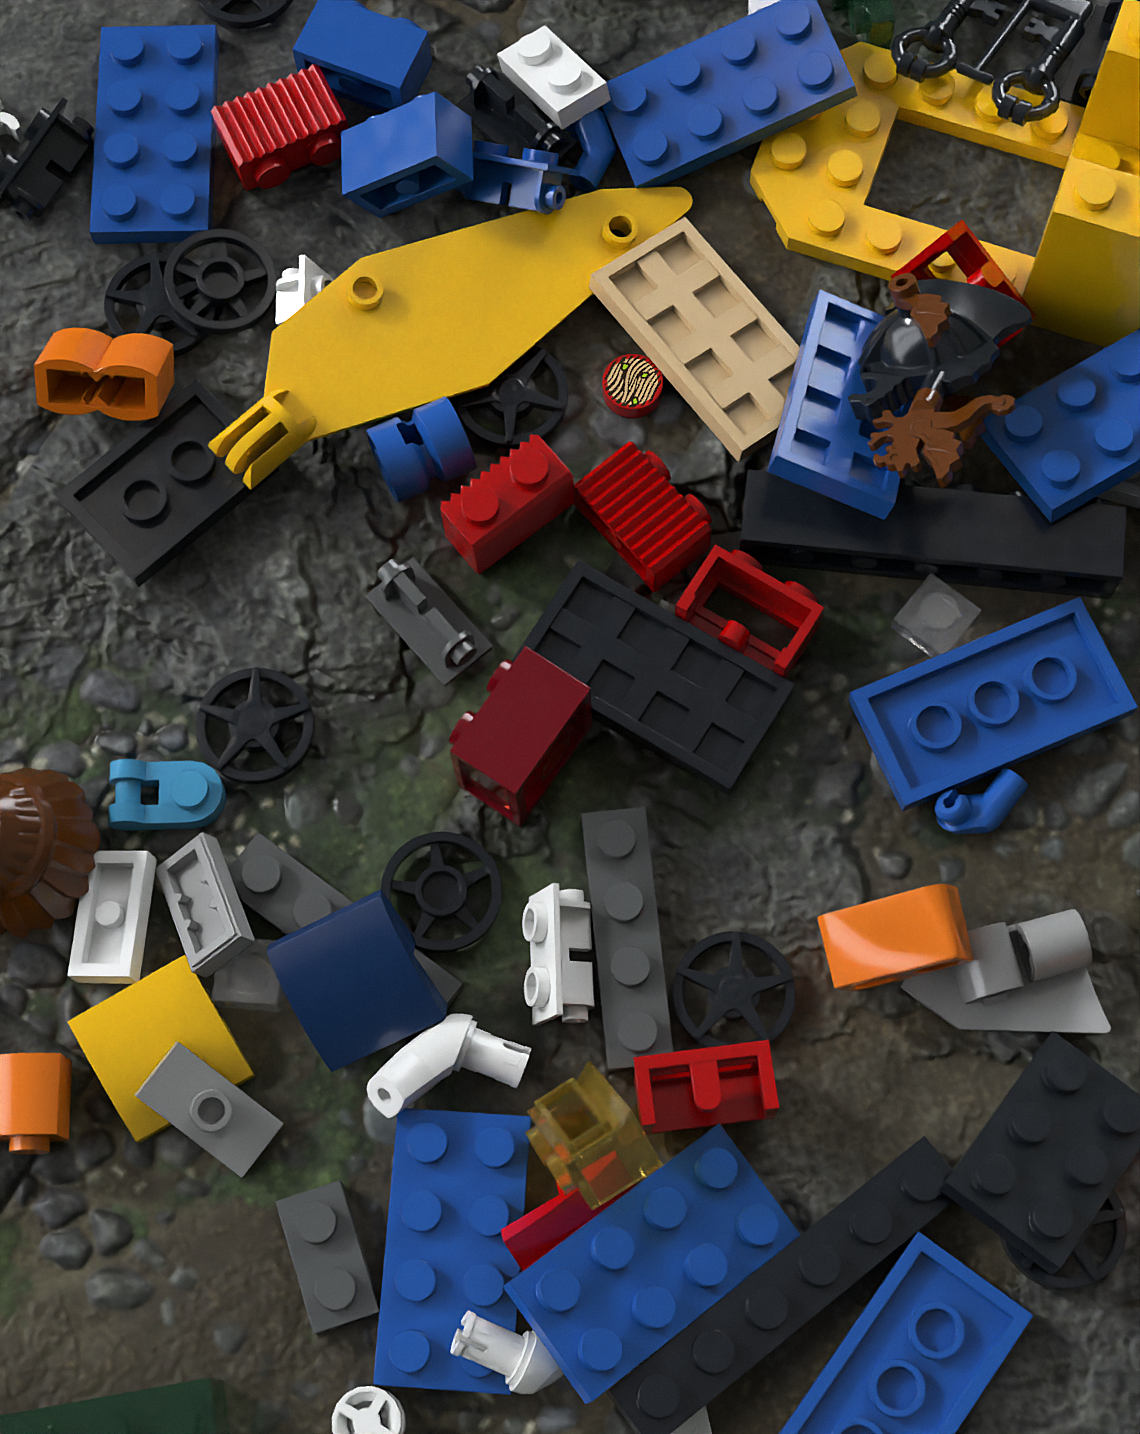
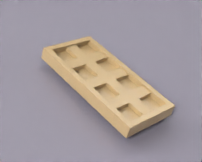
[589,217,800,462]

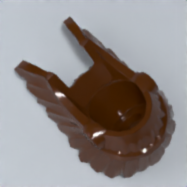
[0,768,101,938]

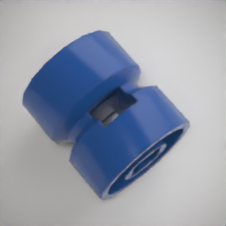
[365,396,477,503]

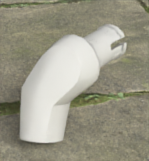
[367,1014,532,1118]
[450,1310,564,1394]

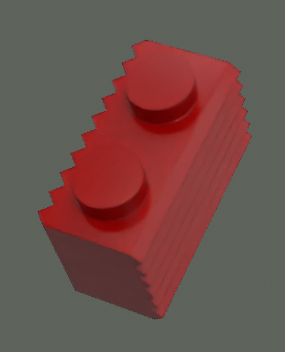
[211,64,349,191]
[440,434,574,575]
[573,441,712,592]

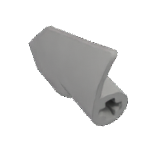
[901,909,1111,1034]

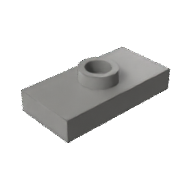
[156,832,255,978]
[134,1041,284,1178]

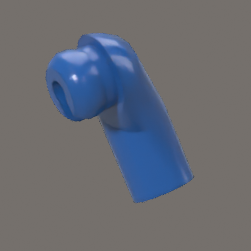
[566,108,616,193]
[934,768,1029,835]

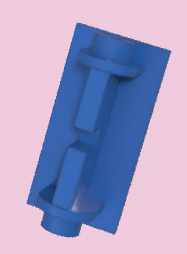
[456,140,580,214]

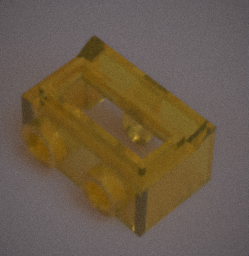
[524,1061,663,1211]

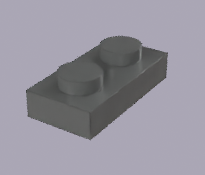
[275,1180,380,1335]

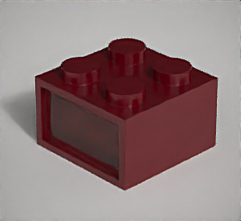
[448,646,592,828]

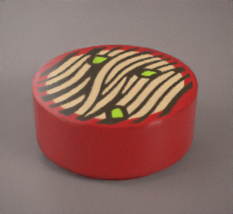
[602,354,663,418]

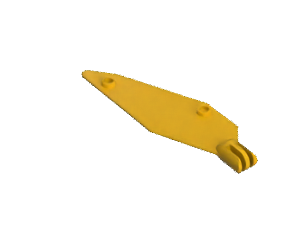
[208,187,693,490]

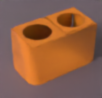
[817,884,974,992]

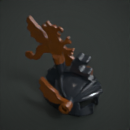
[848,273,1033,487]

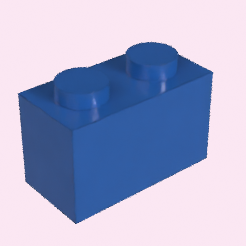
[292,0,433,113]
[341,91,474,218]

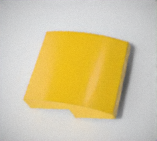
[67,955,255,1143]

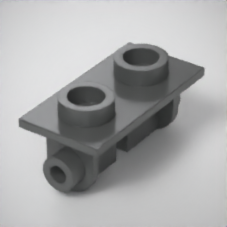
[365,558,493,687]

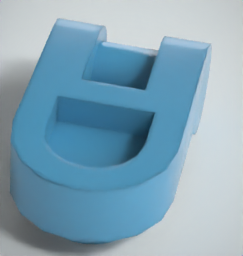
[108,759,227,831]

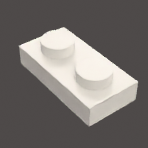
[497,25,611,129]
[67,851,157,984]

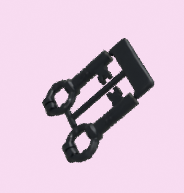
[891,0,1094,127]

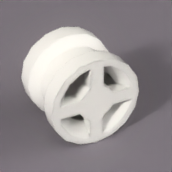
[332,1386,406,1434]

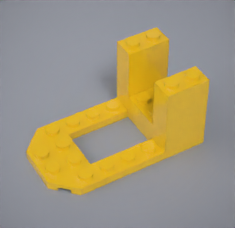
[749,0,1140,347]

